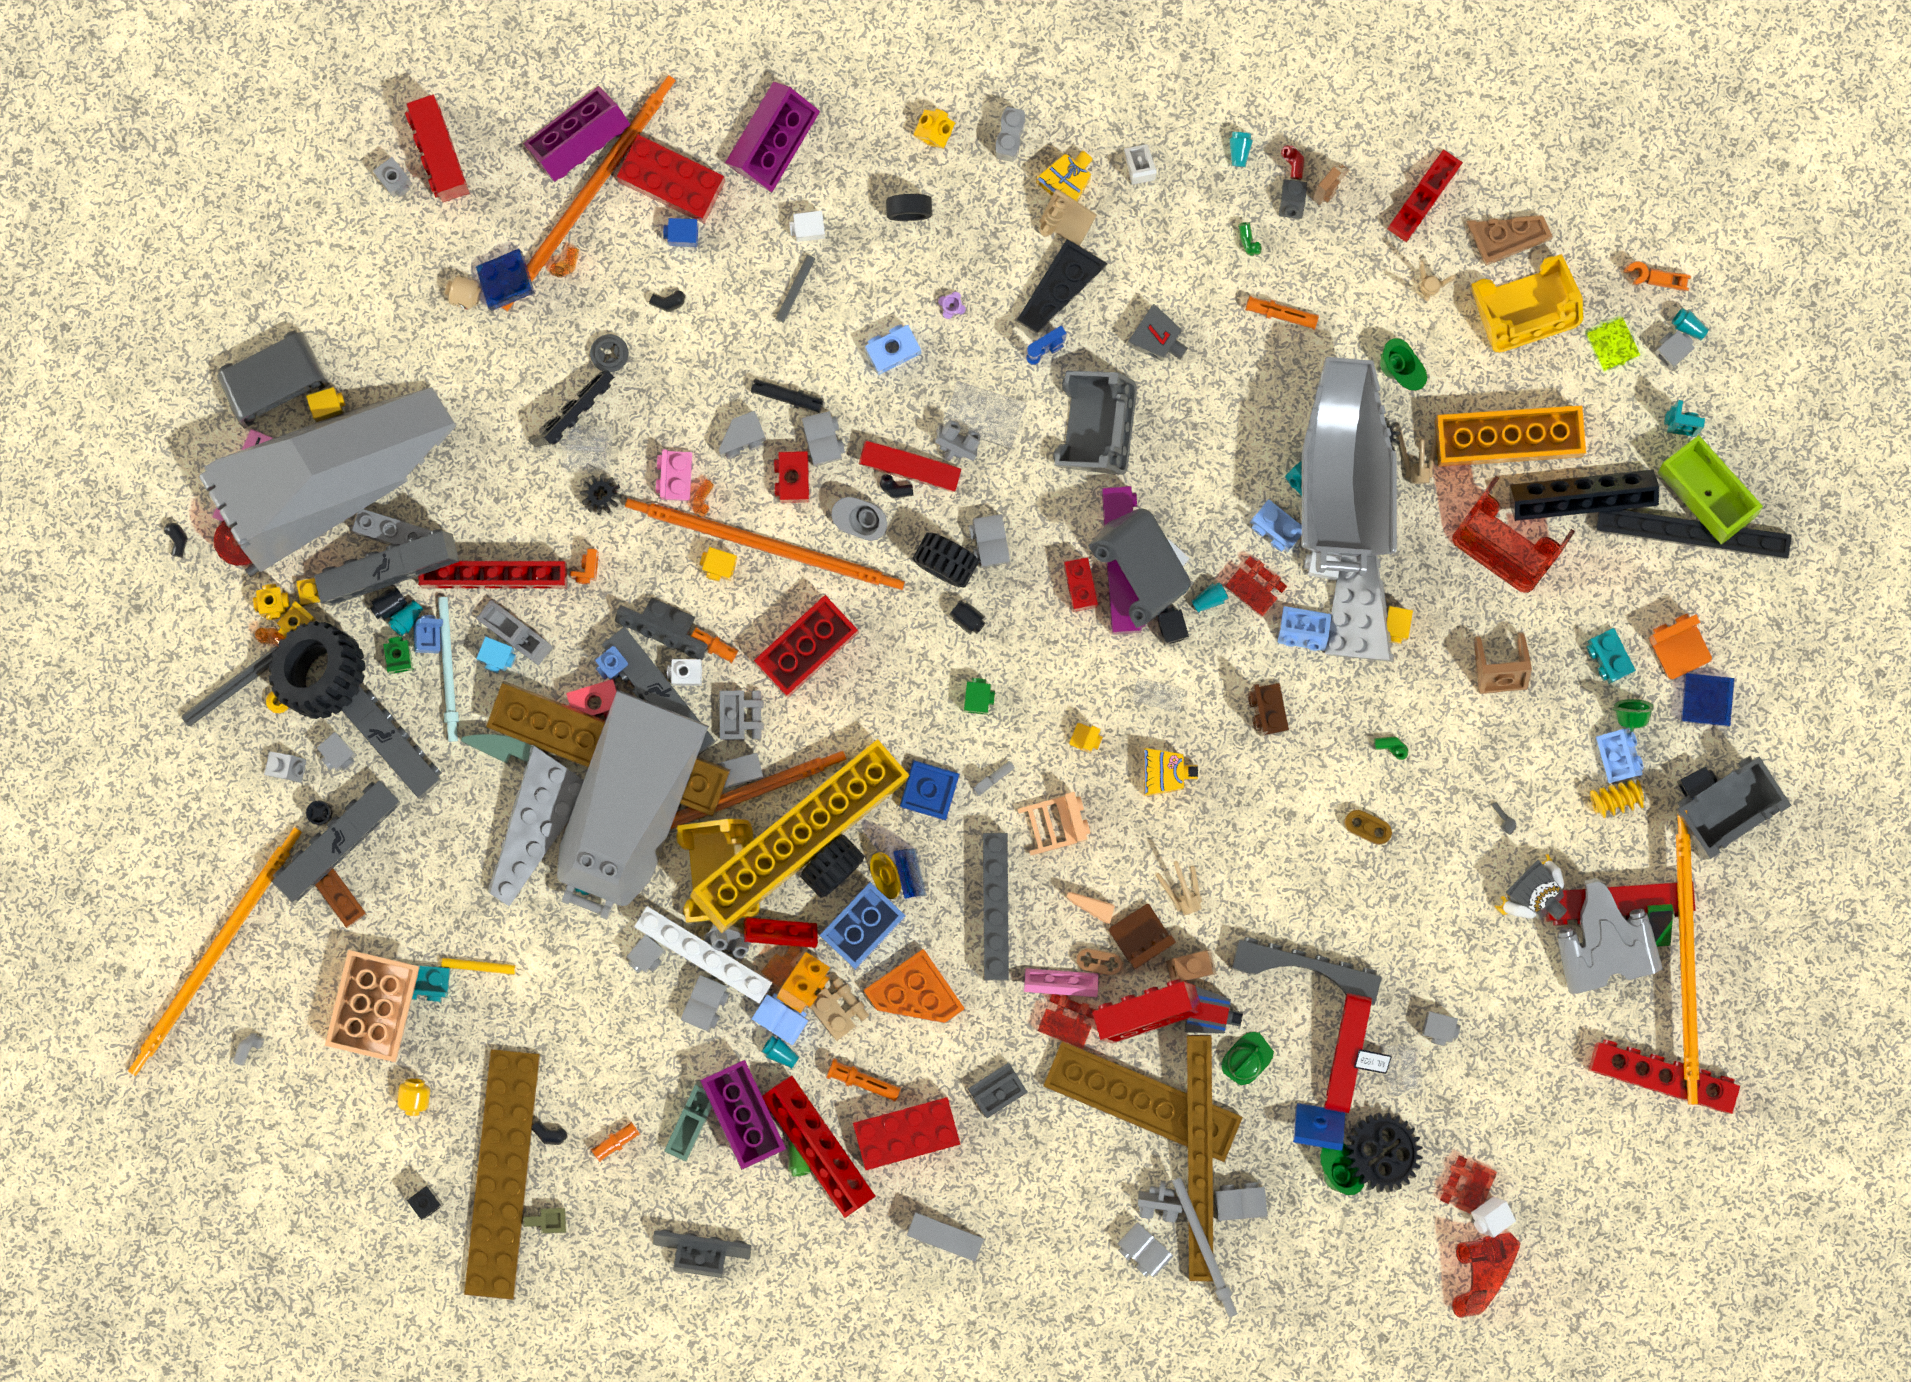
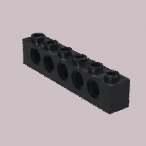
[1510,469,1659,521]

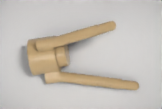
[1419,261,1456,301]
[1397,430,1437,484]
[1156,861,1203,916]

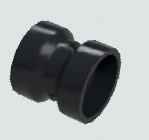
[306,800,333,825]

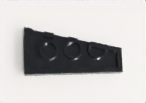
[1017,239,1108,334]
[528,370,615,447]

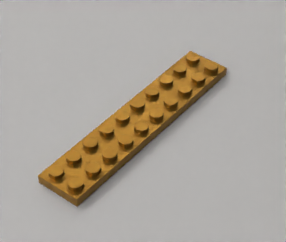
[486,681,730,816]
[464,1049,540,1300]

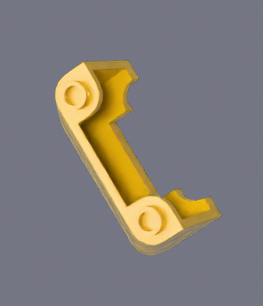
[1471,254,1583,353]
[676,819,760,923]

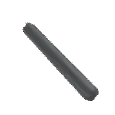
[182,646,279,726]

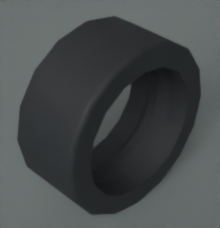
[886,194,932,221]

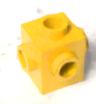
[913,109,955,149]
[253,584,290,620]

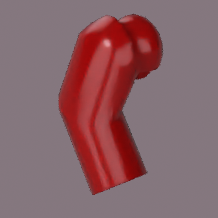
[1281,145,1305,180]

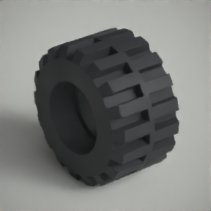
[912,532,979,588]
[800,835,865,898]

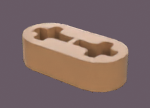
[1076,949,1122,975]

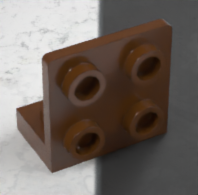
[1247,683,1289,736]
[1108,904,1176,970]

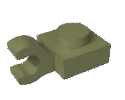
[523,1208,566,1234]

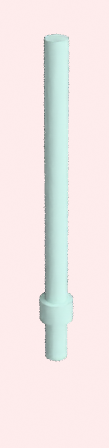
[438,597,459,742]

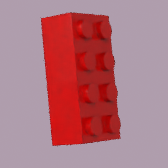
[405,94,470,203]
[617,135,725,224]
[754,595,859,699]
[1092,979,1203,1044]
[853,1097,961,1170]

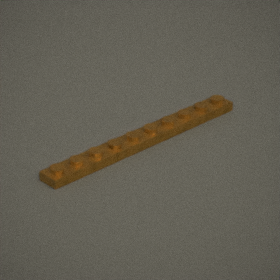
[1187,1035,1213,1281]

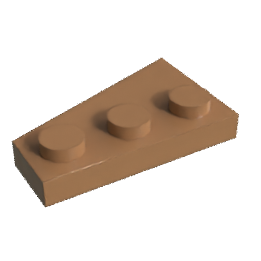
[1312,164,1350,206]
[1467,215,1553,266]

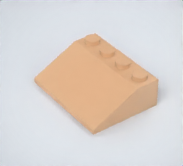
[325,950,420,1062]

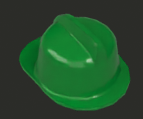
[1380,338,1428,391]
[1613,699,1654,732]
[1221,1032,1274,1086]
[1320,1143,1364,1195]

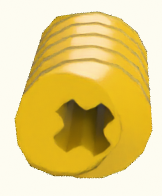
[1590,779,1644,819]

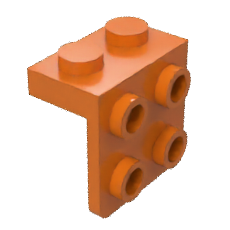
[1648,613,1712,680]

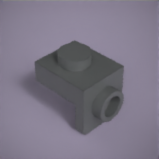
[1279,179,1307,219]

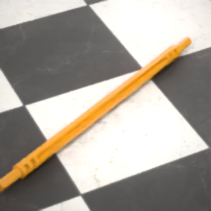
[1676,810,1699,1105]
[128,827,302,1076]

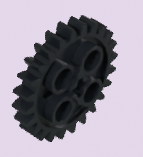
[1344,1113,1423,1193]

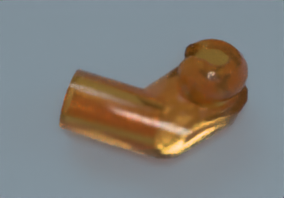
[550,247,580,278]
[692,479,714,517]
[255,627,285,647]

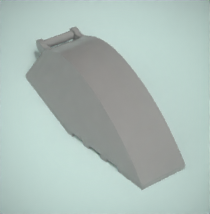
[1302,357,1397,576]

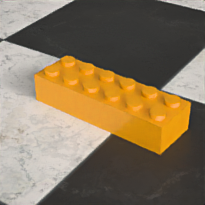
[1434,405,1586,467]

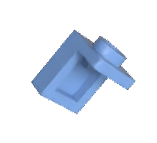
[414,615,443,654]
[595,646,628,680]

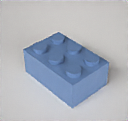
[819,882,906,970]

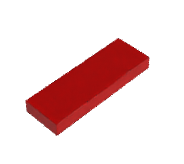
[744,917,818,948]

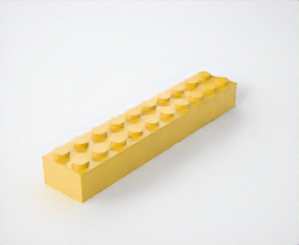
[690,739,910,933]

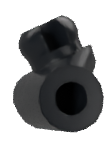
[649,290,686,312]
[879,474,914,498]
[164,523,188,558]
[532,1120,568,1145]

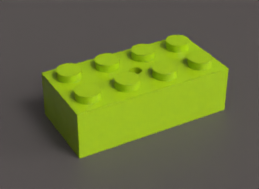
[1658,435,1763,545]

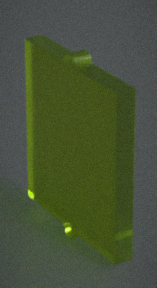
[1587,317,1640,371]

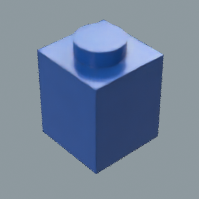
[663,218,699,247]

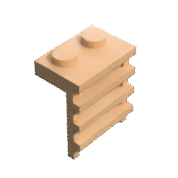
[1017,792,1090,856]

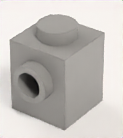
[373,157,412,198]
[1654,330,1695,370]
[317,732,357,771]
[627,934,665,973]
[1421,1011,1461,1046]

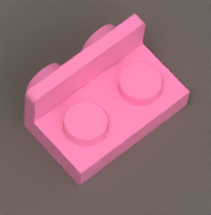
[656,449,693,501]

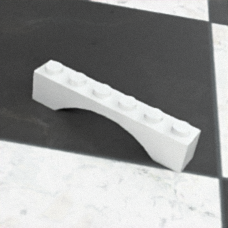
[634,906,773,1004]

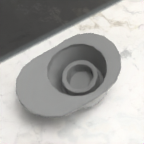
[831,497,887,541]

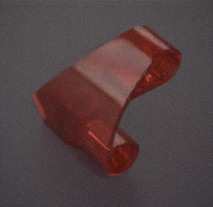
[1452,1232,1521,1318]

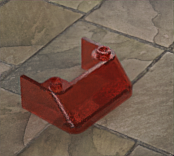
[1452,475,1575,593]

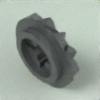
[590,334,629,373]

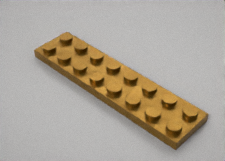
[1043,1041,1243,1162]

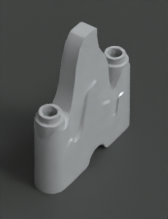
[1557,878,1662,994]

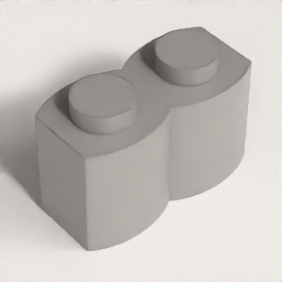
[995,107,1025,162]
[802,411,845,467]
[969,514,1010,568]
[681,975,730,1032]
[1214,1182,1268,1221]
[1117,1222,1173,1278]

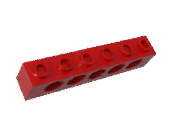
[419,561,567,589]
[1588,1039,1740,1114]
[762,1075,876,1218]

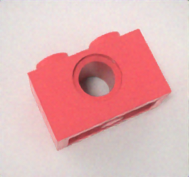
[566,679,617,718]

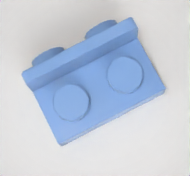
[1250,499,1302,552]
[1277,606,1331,651]
[1596,728,1644,783]

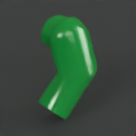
[1238,222,1262,257]
[1374,736,1408,760]

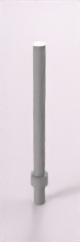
[1172,1177,1238,1317]

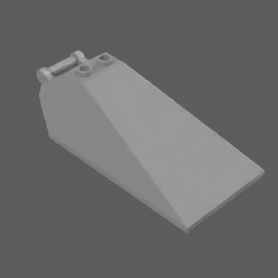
[557,690,709,920]

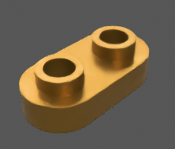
[1344,810,1392,845]

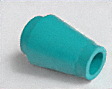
[1229,132,1253,167]
[1672,308,1709,341]
[1191,581,1229,613]
[388,600,423,636]
[761,1036,799,1069]

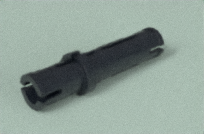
[751,378,824,414]

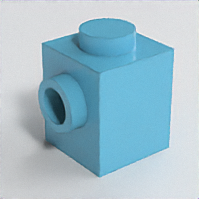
[476,636,516,674]

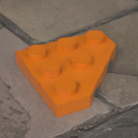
[863,948,965,1023]

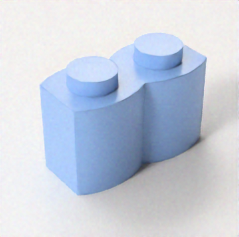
[752,993,808,1045]

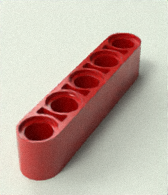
[1324,993,1372,1113]

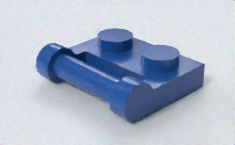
[1026,325,1067,365]

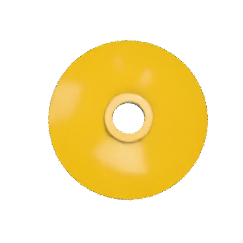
[870,852,901,899]

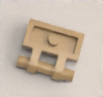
[811,977,869,1041]

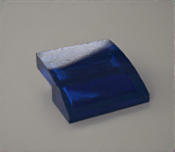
[893,848,927,900]

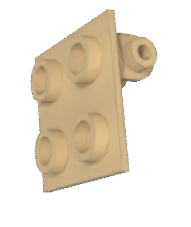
[1039,189,1097,246]

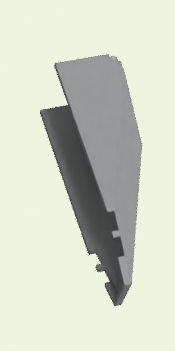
[199,387,456,573]

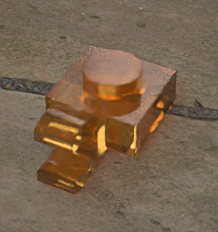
[761,946,801,987]

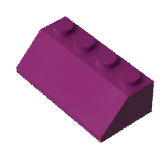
[725,82,820,193]
[523,86,631,183]
[700,1060,786,1170]

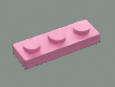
[1024,968,1098,997]

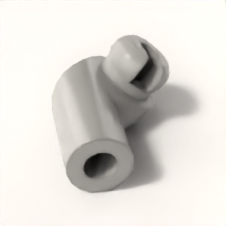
[233,1033,264,1065]

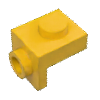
[1069,723,1103,754]

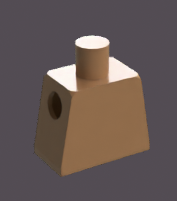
[1166,950,1217,982]

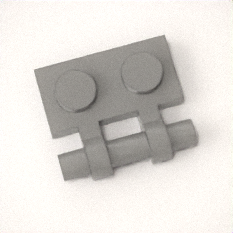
[720,690,764,740]

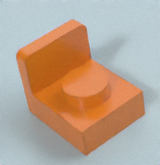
[570,548,599,584]

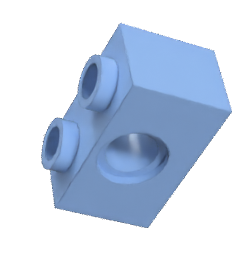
[865,324,921,375]

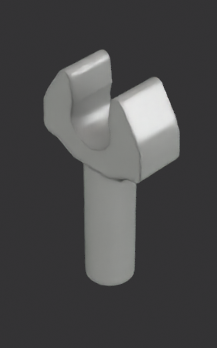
[973,761,1015,796]

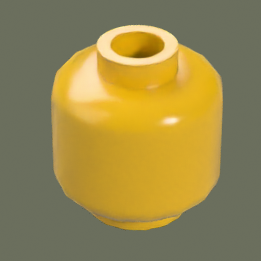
[397,1078,430,1116]

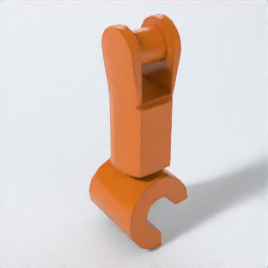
[1623,261,1691,291]

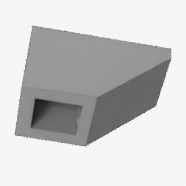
[719,411,766,459]

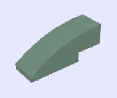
[461,734,541,764]
[664,1080,712,1162]

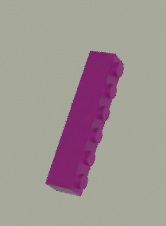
[1102,486,1146,635]

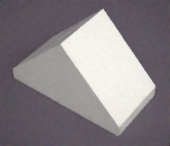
[1124,144,1157,185]

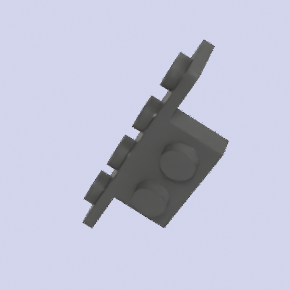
[615,597,708,661]
[653,1229,752,1278]

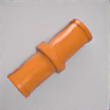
[691,627,739,664]
[591,1122,640,1162]

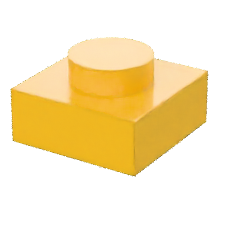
[296,578,320,606]

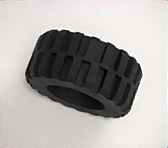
[269,621,365,719]

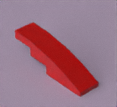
[1387,149,1463,243]
[859,441,962,492]

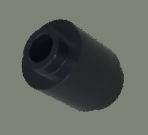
[370,587,407,621]
[949,600,986,635]

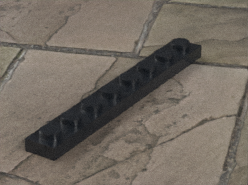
[1595,510,1792,560]

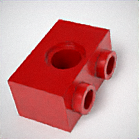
[774,451,810,503]
[1064,557,1098,612]

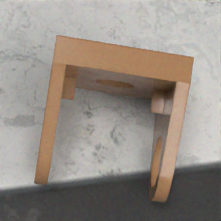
[1474,632,1532,694]

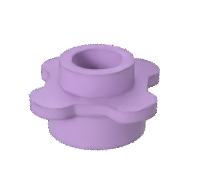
[938,292,966,319]

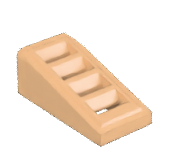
[1066,892,1115,924]

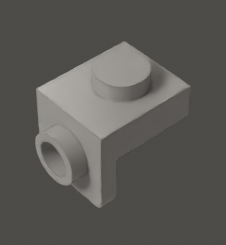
[264,751,306,783]

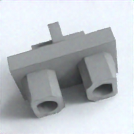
[935,420,980,461]
[704,923,751,959]
[1138,1180,1182,1223]

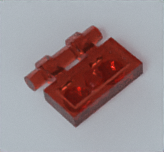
[1225,556,1288,618]
[1037,994,1096,1049]
[1440,1155,1497,1215]

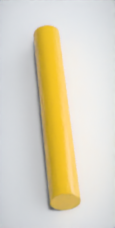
[441,958,516,975]

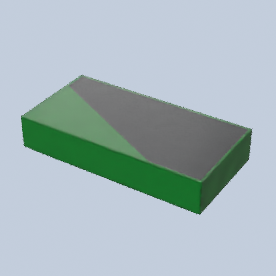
[1647,904,1673,947]

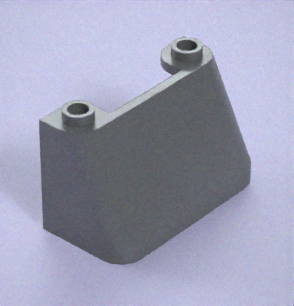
[217,330,330,429]
[1053,371,1137,475]
[1088,508,1191,628]
[1676,756,1792,860]

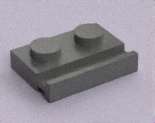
[968,1062,1028,1119]

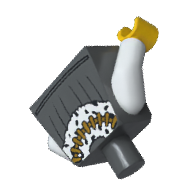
[1494,854,1567,920]

